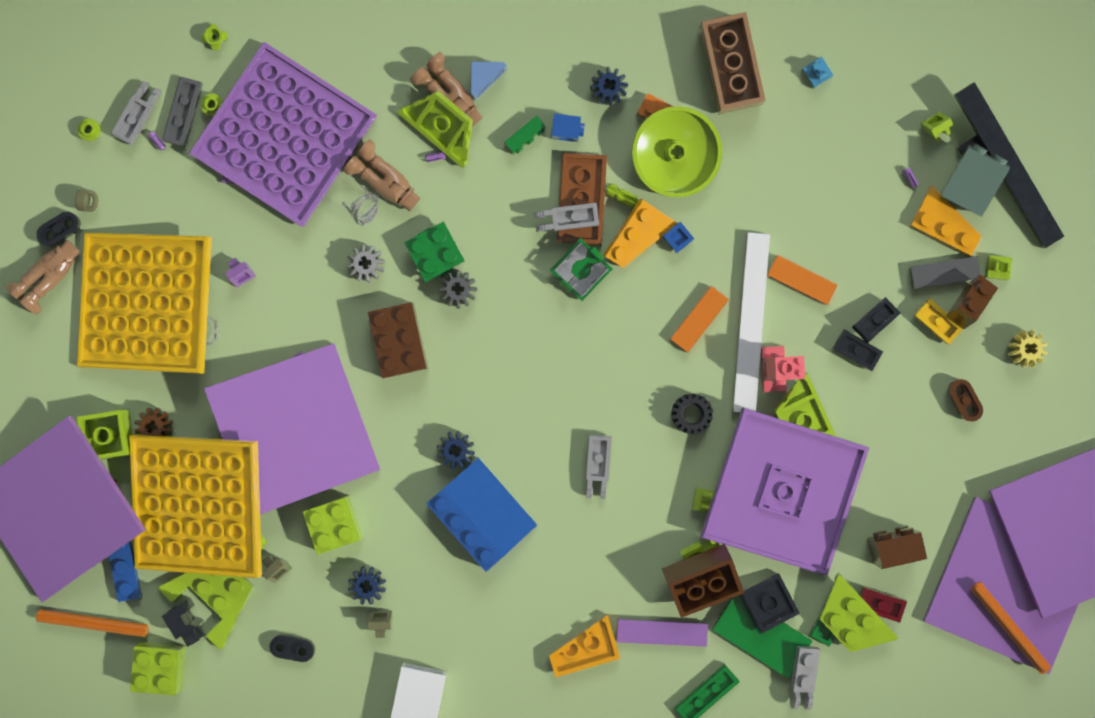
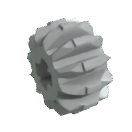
[347,244,385,283]

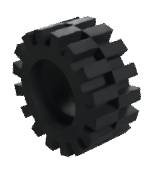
[671,394,713,434]

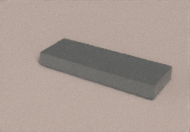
[162,76,203,148]
[909,256,980,289]

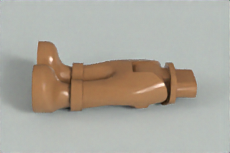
[410,52,483,127]
[343,139,421,212]
[5,240,80,315]

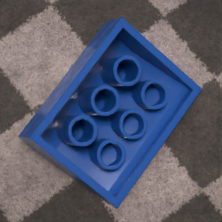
[426,457,537,572]

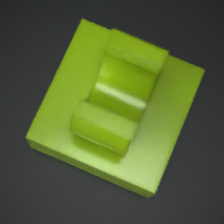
[921,111,953,142]
[985,255,1012,280]
[692,487,714,513]

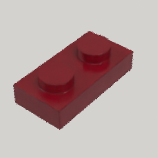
[860,586,907,623]

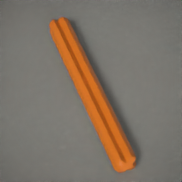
[970,581,1051,674]
[36,609,148,637]

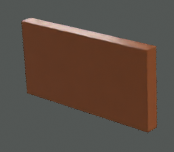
[557,153,607,245]

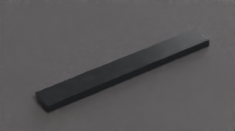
[953,82,1065,248]

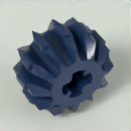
[590,67,628,106]
[437,431,475,469]
[348,566,386,605]

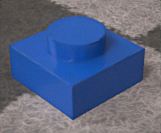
[662,221,694,254]

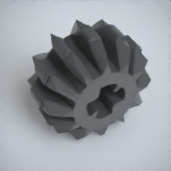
[439,270,478,309]

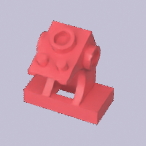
[761,346,805,392]

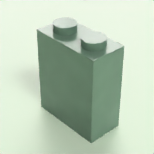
[941,144,1010,217]

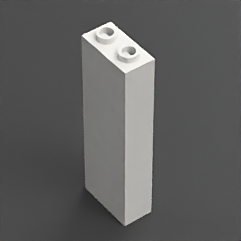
[391,663,447,718]

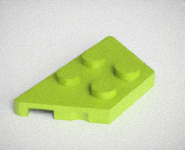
[397,91,473,168]
[774,372,836,437]
[819,572,898,652]

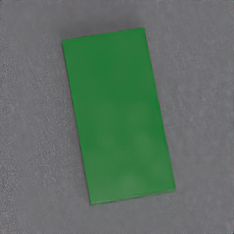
[712,595,812,679]

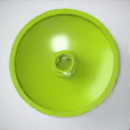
[631,106,722,198]

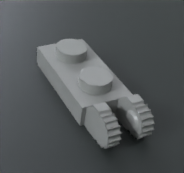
[111,81,162,146]
[534,203,599,232]
[586,435,612,499]
[790,646,821,710]

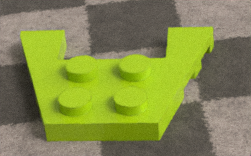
[158,573,254,650]

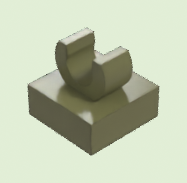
[262,555,292,583]
[367,611,393,638]

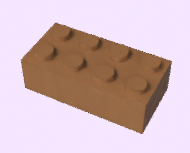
[699,12,766,115]

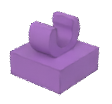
[225,257,256,287]

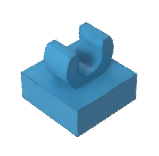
[802,57,834,89]

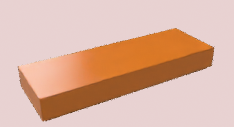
[767,255,838,305]
[670,286,729,353]

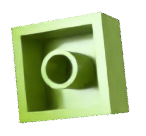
[76,410,133,460]
[303,496,363,555]
[130,642,186,696]

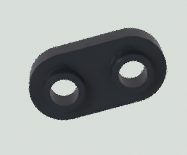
[36,212,81,247]
[269,634,315,662]

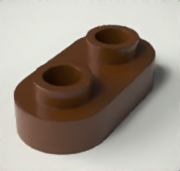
[948,379,983,422]

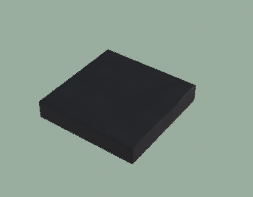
[739,573,800,634]

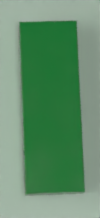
[674,663,740,718]

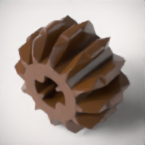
[134,408,173,436]

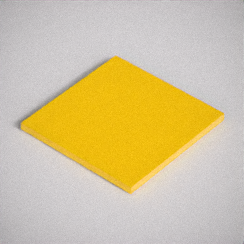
[77,233,212,373]
[129,435,262,578]

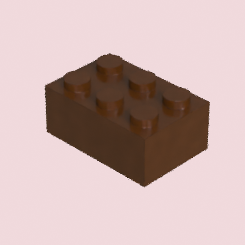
[368,302,429,379]
[662,544,744,618]

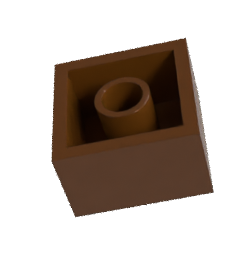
[867,525,927,569]

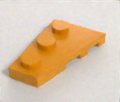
[910,186,982,257]
[603,198,678,268]
[549,615,620,678]

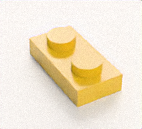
[913,298,963,345]

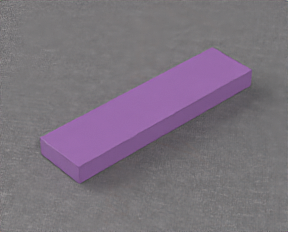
[617,619,708,647]

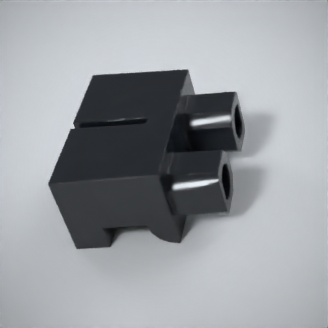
[161,598,205,647]

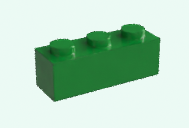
[504,115,546,155]

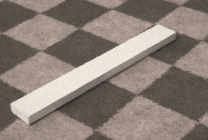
[732,233,770,412]

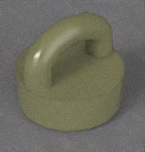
[75,188,99,212]

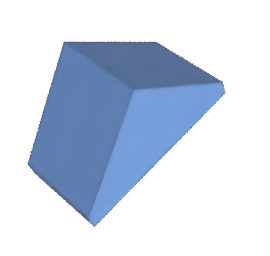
[471,62,507,100]

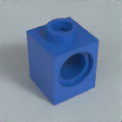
[551,113,585,142]

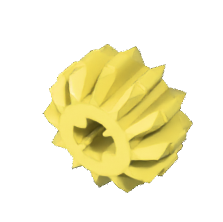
[1008,330,1048,368]

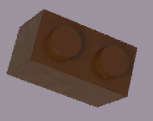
[946,274,998,329]

